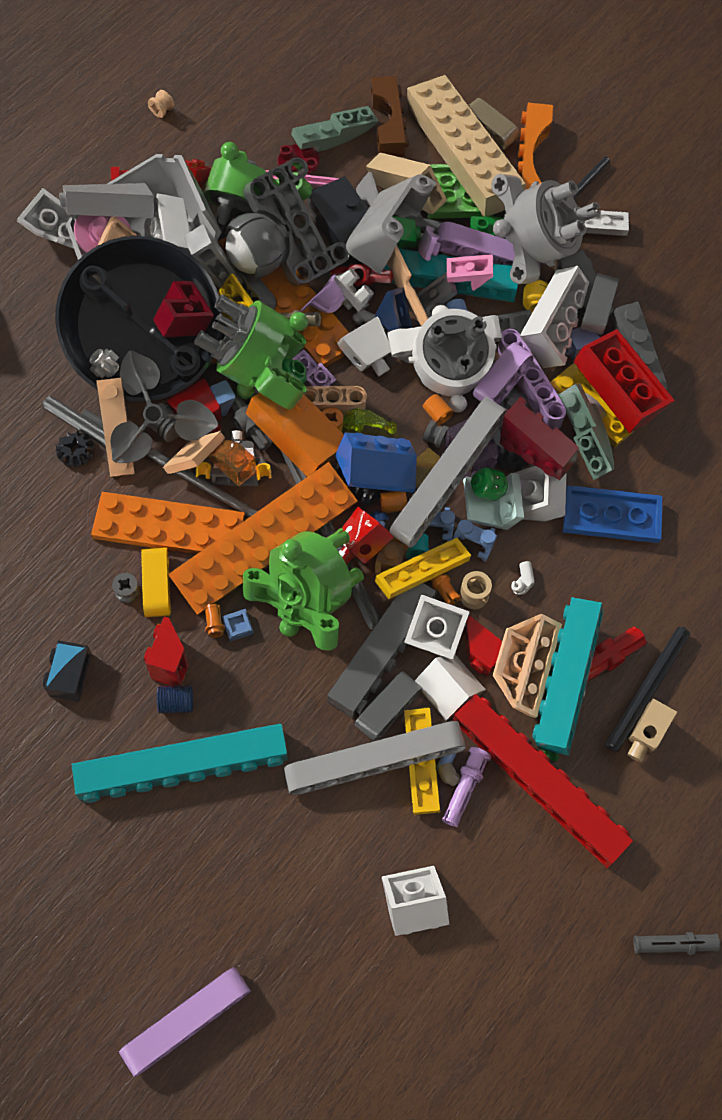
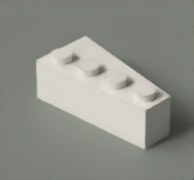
[520,266,590,368]

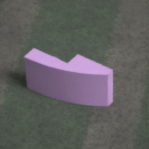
[418,225,441,261]
[293,350,336,387]

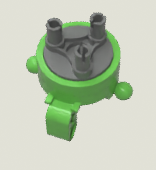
[194,294,308,410]

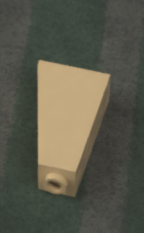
[366,153,447,214]

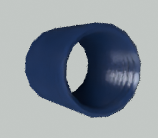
[157,685,193,714]

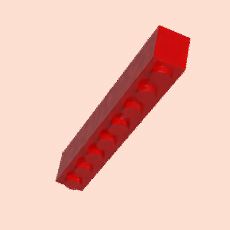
[453,694,633,868]

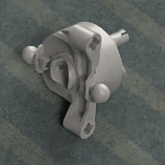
[491,174,601,284]

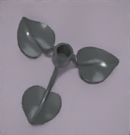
[110,350,218,463]

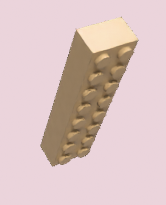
[407,75,526,217]

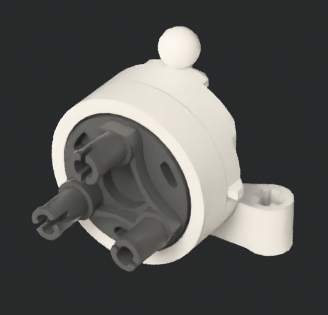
[388,305,502,413]

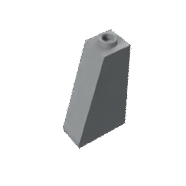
[59,183,154,218]

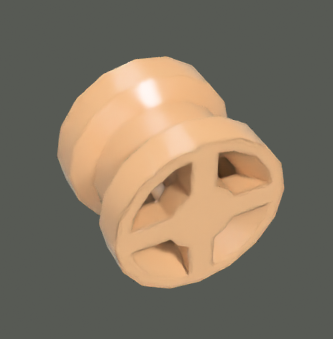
[147,90,175,118]

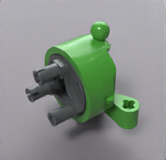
[203,142,312,238]

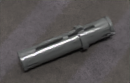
[633,932,720,955]

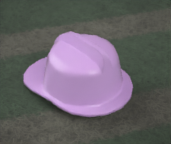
[300,275,344,313]

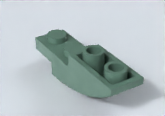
[291,106,378,152]
[558,383,615,480]

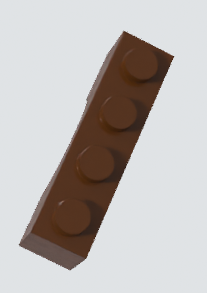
[371,76,409,157]

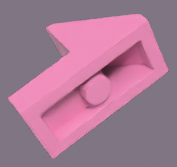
[447,254,493,290]

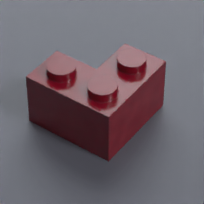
[153,281,214,337]

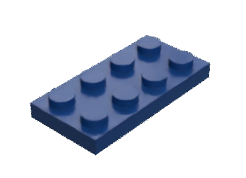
[563,485,662,543]

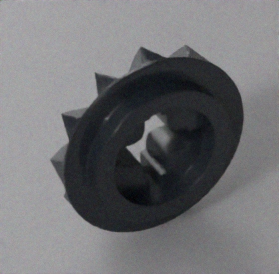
[55,430,94,467]

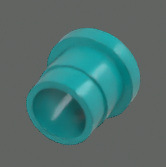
[406,533,429,560]

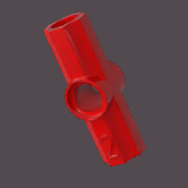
[587,626,647,682]

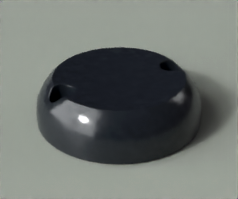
[55,236,223,403]

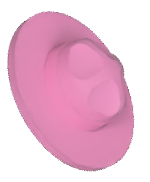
[74,215,132,253]

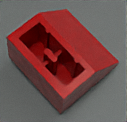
[144,616,189,686]

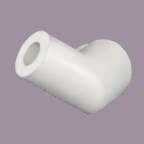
[511,561,535,595]

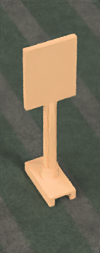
[387,245,429,327]

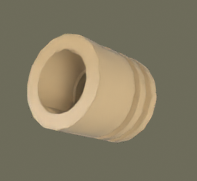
[459,571,492,610]

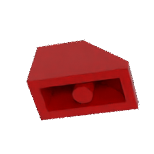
[464,615,502,677]

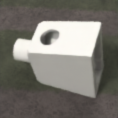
[337,316,391,377]

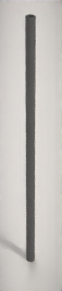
[81,409,258,517]

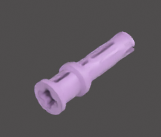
[442,747,492,827]

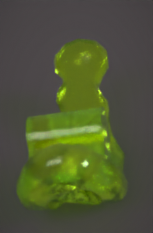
[343,408,397,434]

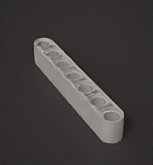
[389,398,508,548]
[284,721,466,795]

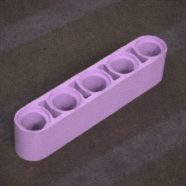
[438,222,541,269]
[498,329,566,430]
[119,967,251,1077]

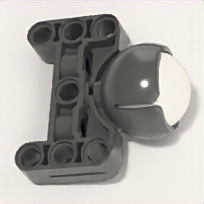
[226,158,350,286]

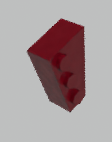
[499,396,579,481]

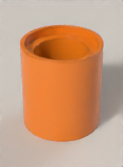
[423,394,453,425]
[380,491,407,513]

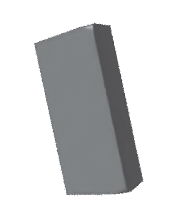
[356,172,379,209]

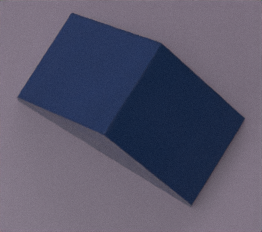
[374,287,412,331]

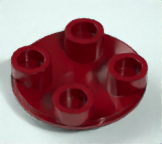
[277,144,320,175]

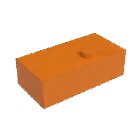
[245,392,344,477]

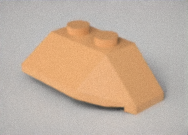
[493,614,562,718]

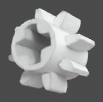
[89,348,119,378]

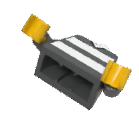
[196,430,272,486]

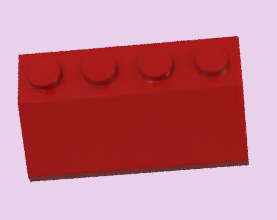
[573,329,675,434]

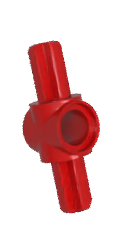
[330,263,394,286]

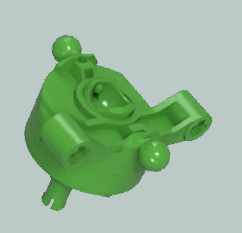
[243,528,364,650]

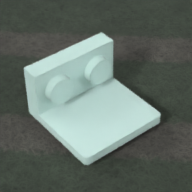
[463,473,524,530]

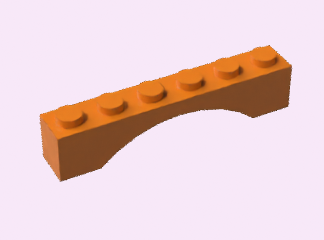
[517,103,553,190]

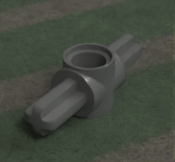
[231,392,272,450]

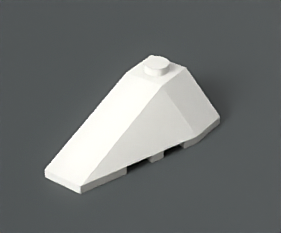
[17,188,74,248]

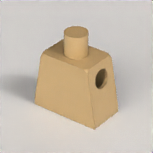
[627,699,677,762]

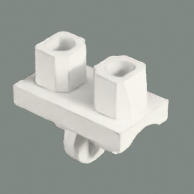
[334,269,374,312]

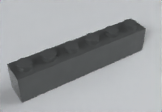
[327,583,436,719]

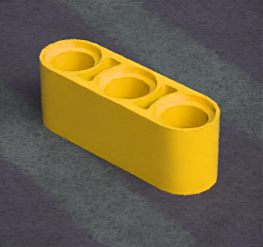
[141,548,171,618]

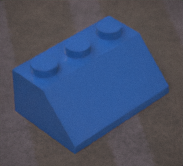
[335,432,417,493]

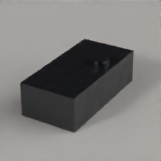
[307,176,368,266]

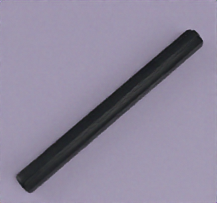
[606,627,690,752]

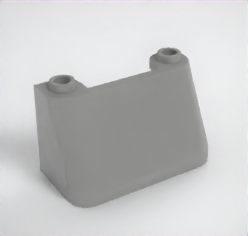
[346,174,436,274]

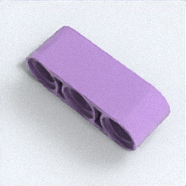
[473,343,534,405]

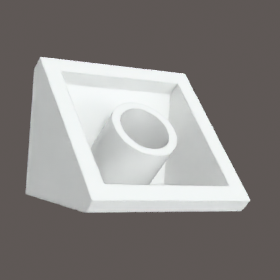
[415,654,486,721]

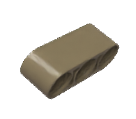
[468,98,520,150]

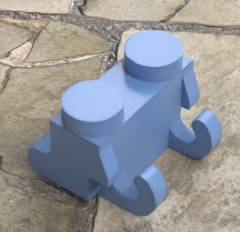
[429,507,455,541]
[453,519,497,562]

